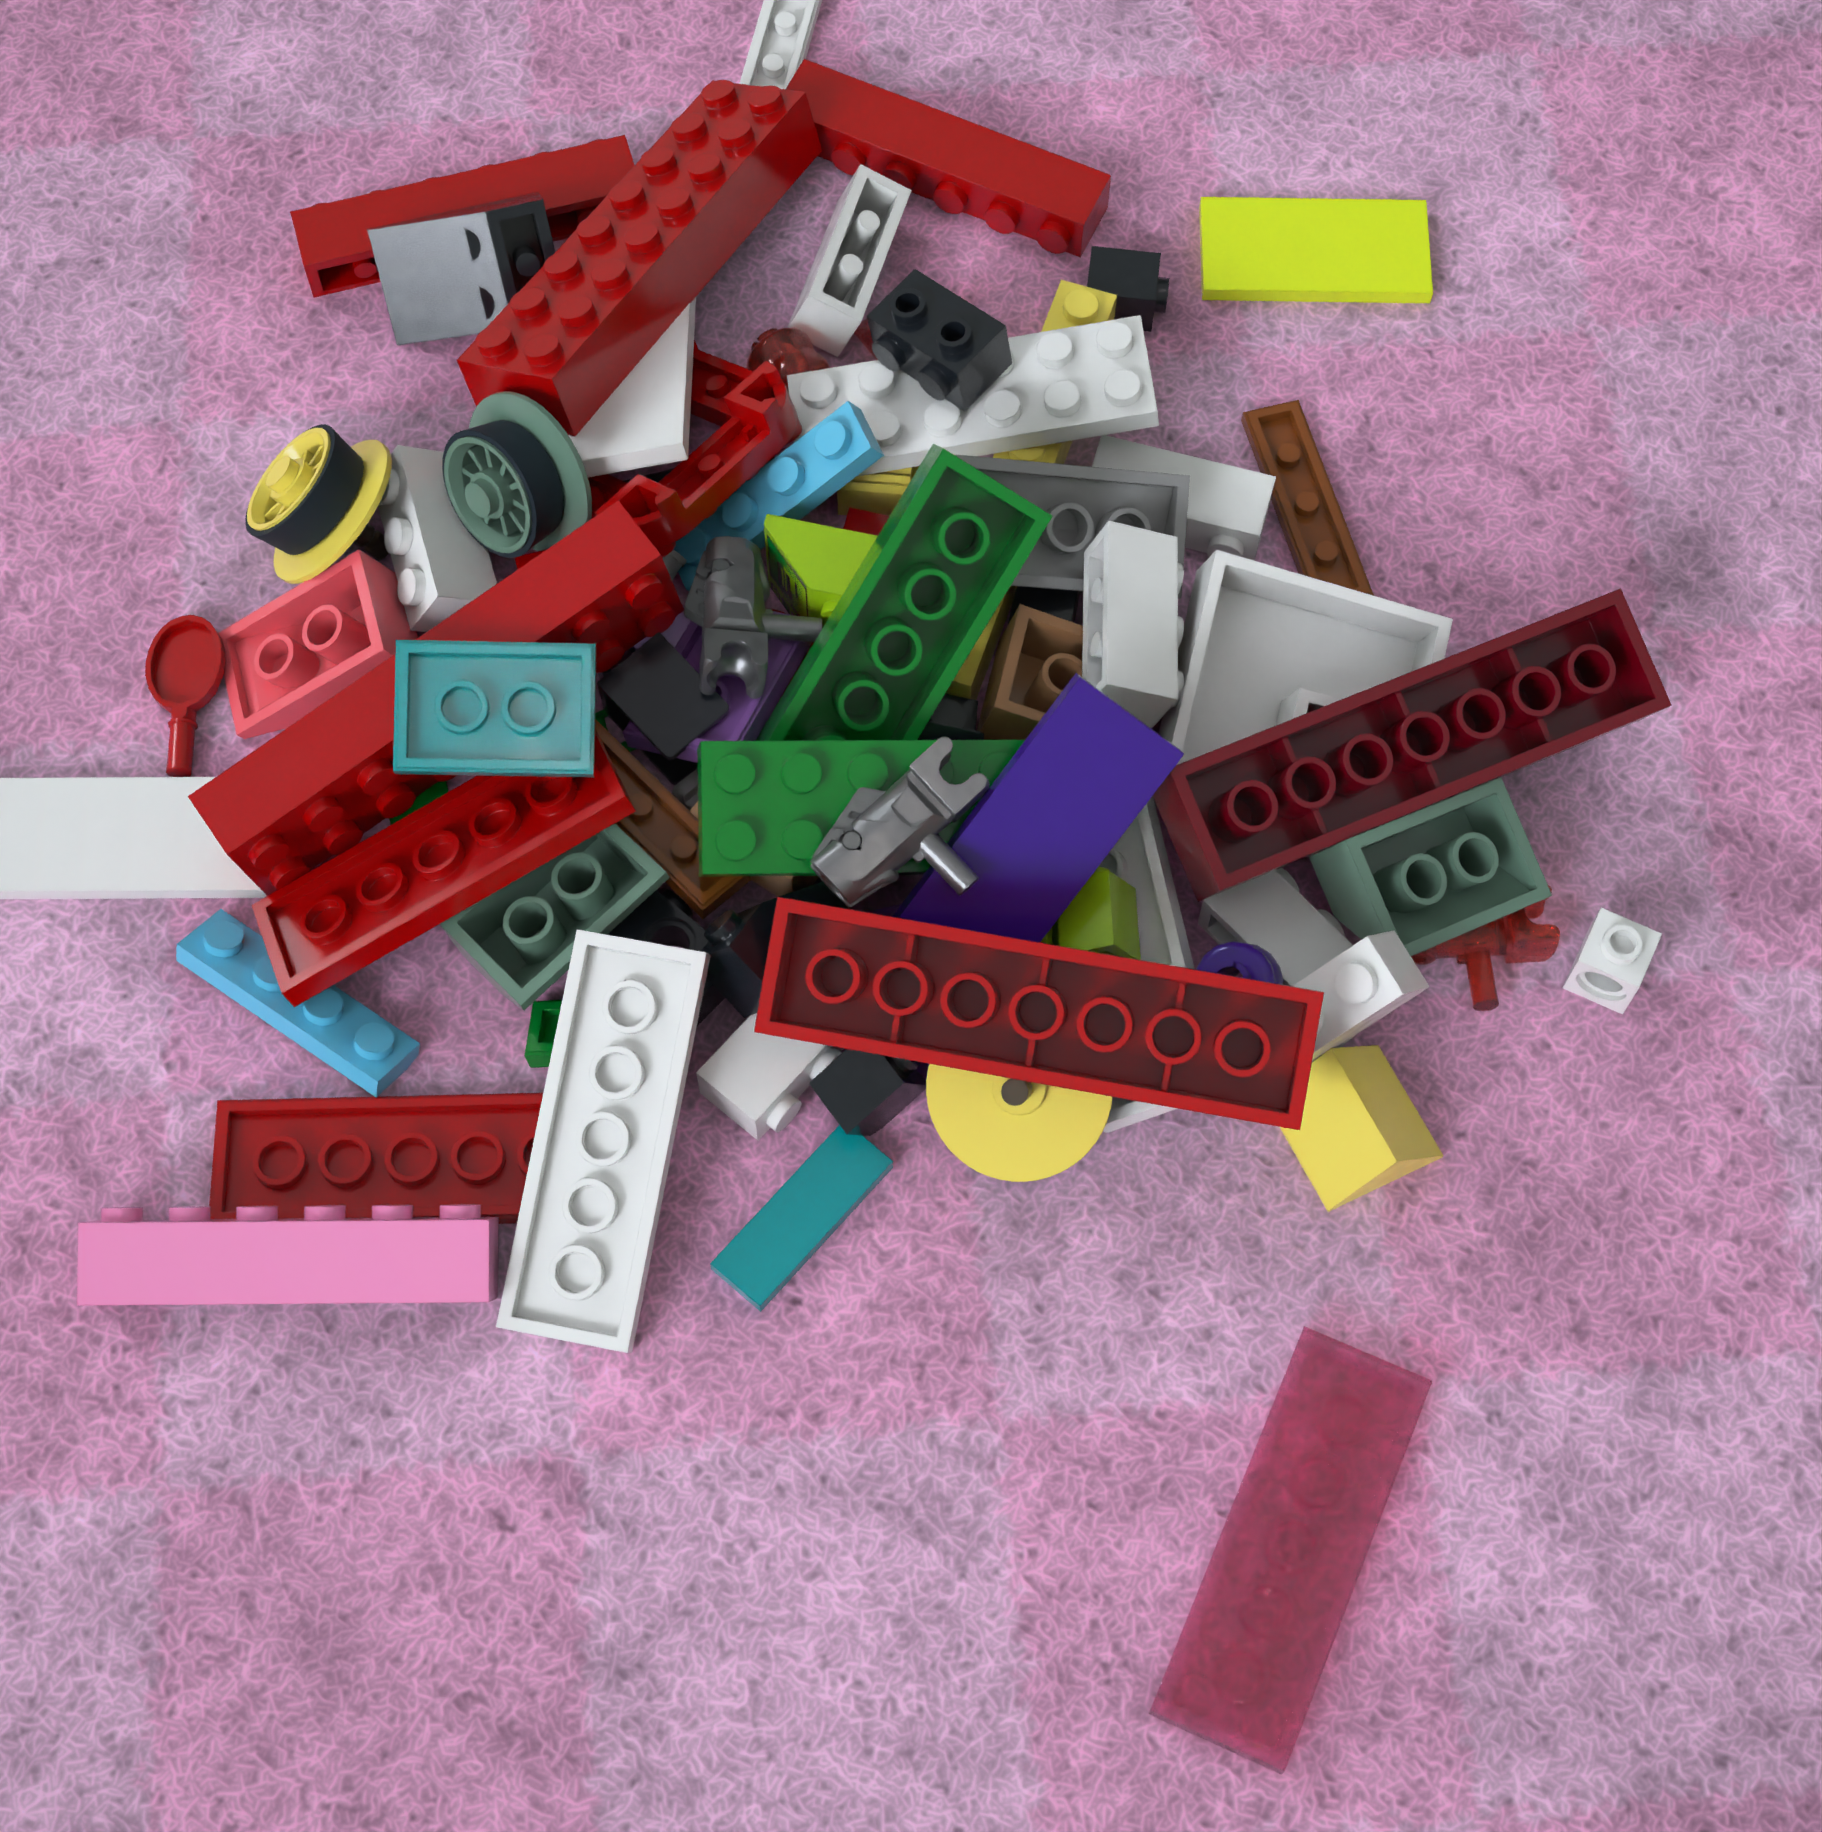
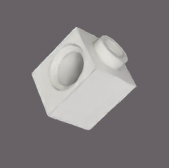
[1563,907,1662,1014]

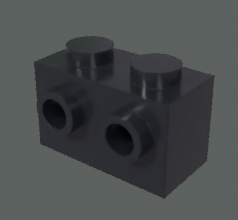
[867,269,1012,411]

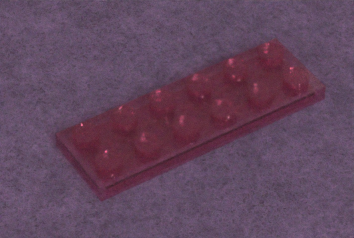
[1148,1326,1432,1774]

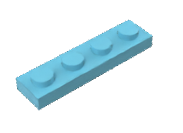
[673,401,884,591]
[176,909,420,1097]

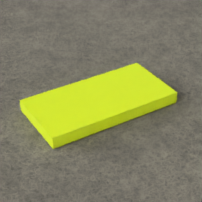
[1199,197,1433,303]

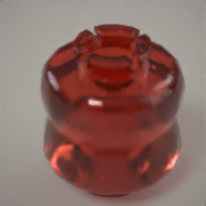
[746,327,830,393]

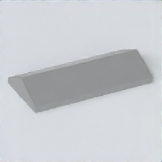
[955,455,1190,599]

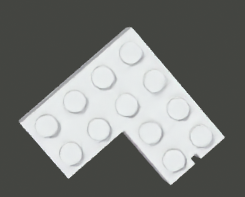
[1154,550,1453,807]

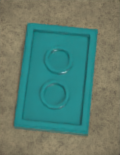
[393,640,596,777]

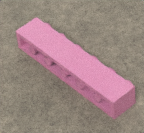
[77,1204,499,1306]

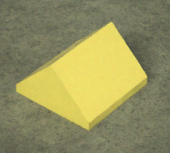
[1280,1045,1444,1212]

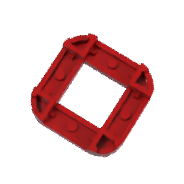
[588,340,802,558]

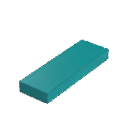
[710,1125,893,1312]

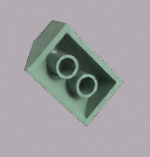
[1309,777,1552,956]
[440,824,669,1010]

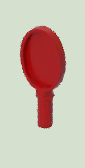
[145,615,226,777]

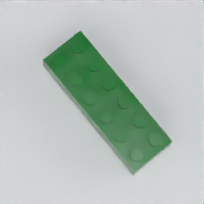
[756,444,1053,741]
[697,740,1097,877]

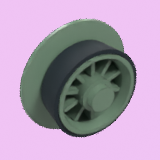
[442,391,592,558]

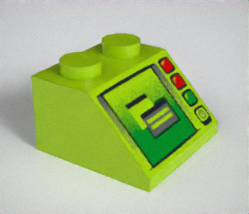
[764,514,878,629]

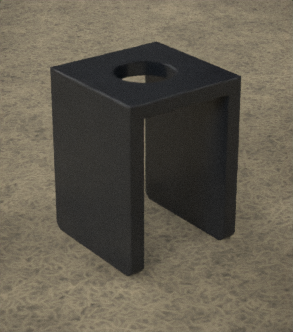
[597,632,729,785]

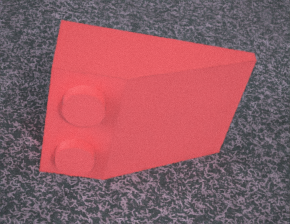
[218,549,418,739]

